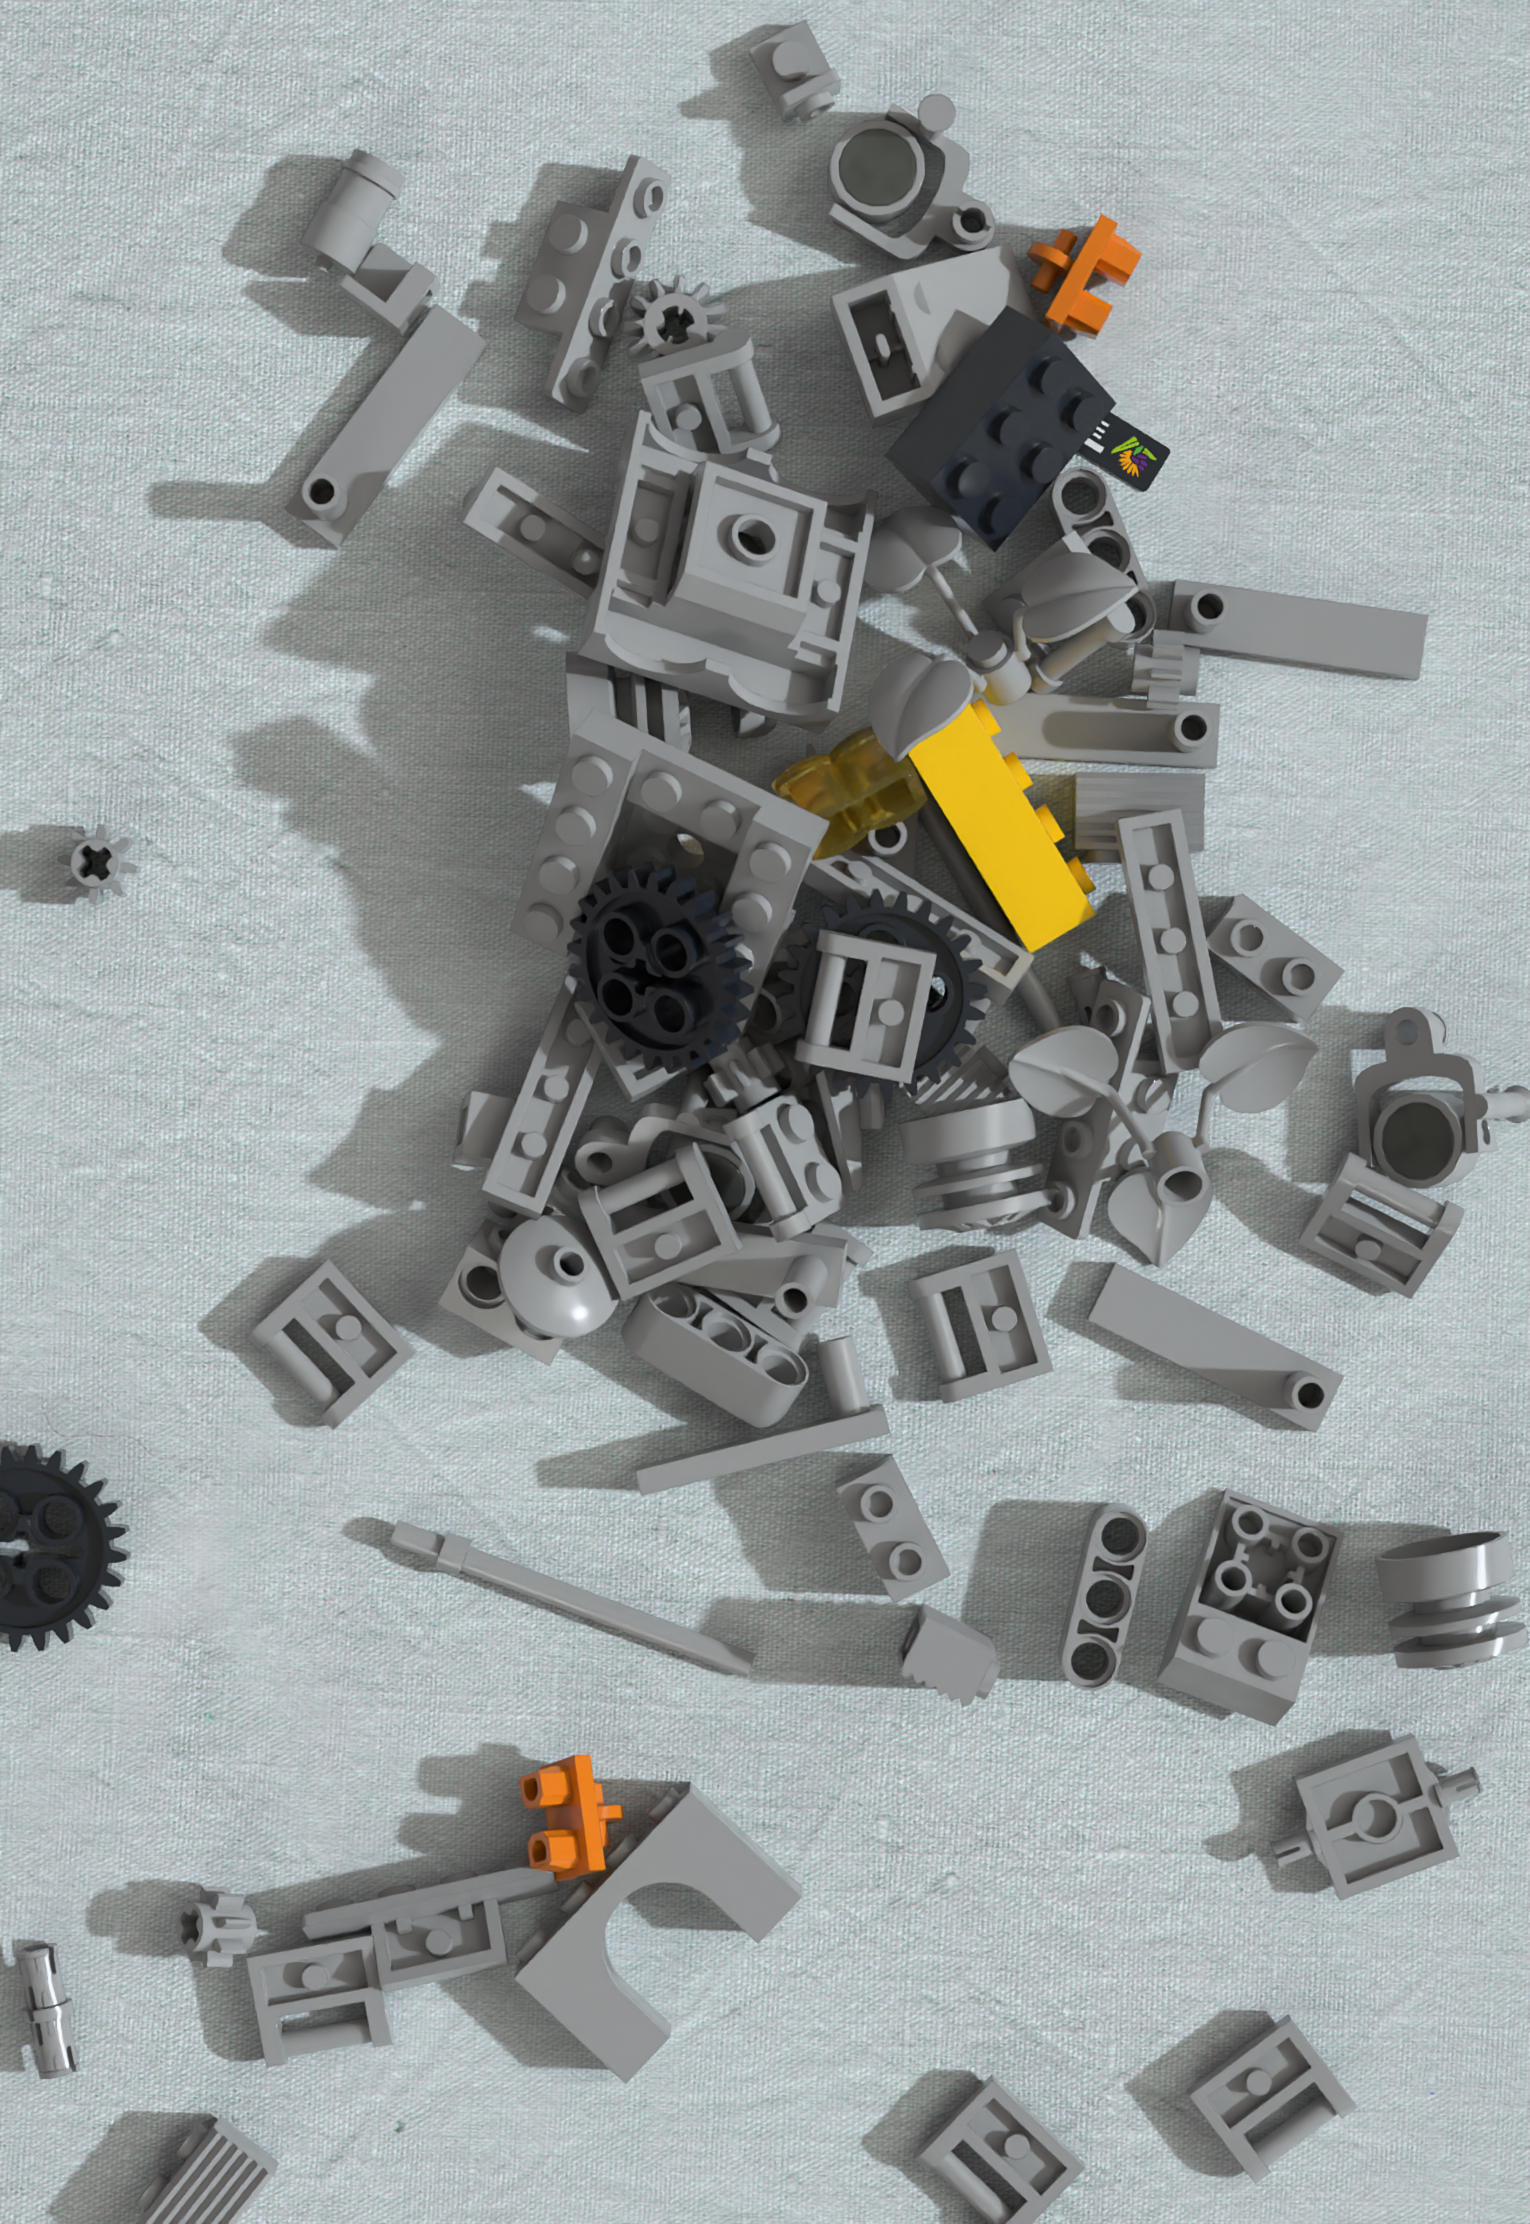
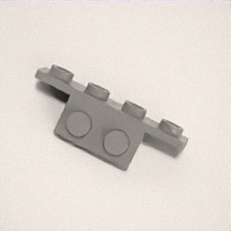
[513,154,671,414]
[1037,979,1179,1240]
[301,1858,560,1993]

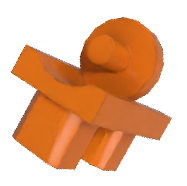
[1027,214,1142,340]
[519,1754,624,1881]

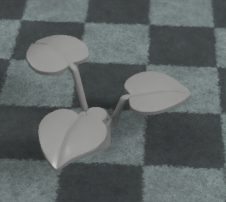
[863,505,1138,763]
[1007,1021,1319,1268]

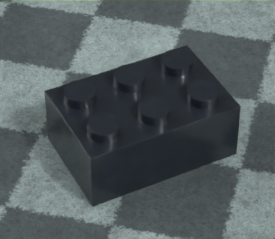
[884,305,1117,552]

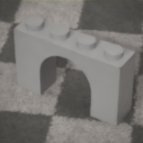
[514,1782,802,2084]

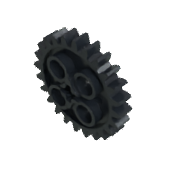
[567,862,754,1074]
[775,888,988,1101]
[0,1443,131,1652]

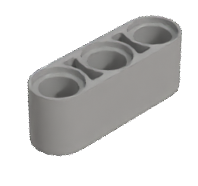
[1048,466,1157,650]
[621,1281,809,1429]
[1058,1503,1149,1691]

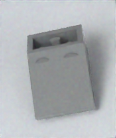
[830,243,1038,429]
[1155,1488,1345,1727]

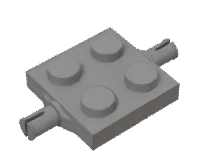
[1270,1733,1483,1901]

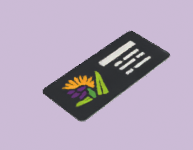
[1077,412,1170,492]

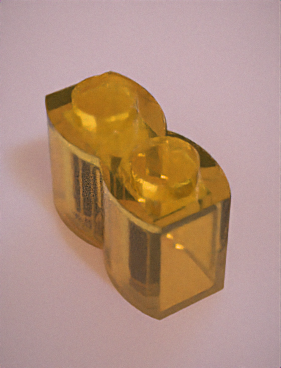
[771,726,928,861]

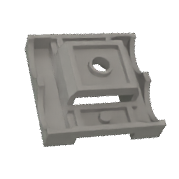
[577,410,879,734]
[509,708,830,1043]

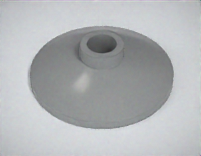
[497,1215,620,1339]

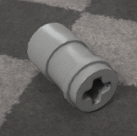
[299,149,405,275]

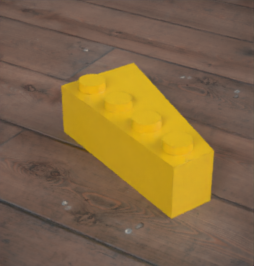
[908,697,1096,954]

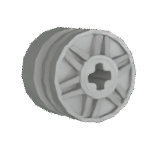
[566,651,692,753]
[898,1097,1051,1233]
[1374,1531,1529,1670]

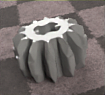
[621,275,729,362]

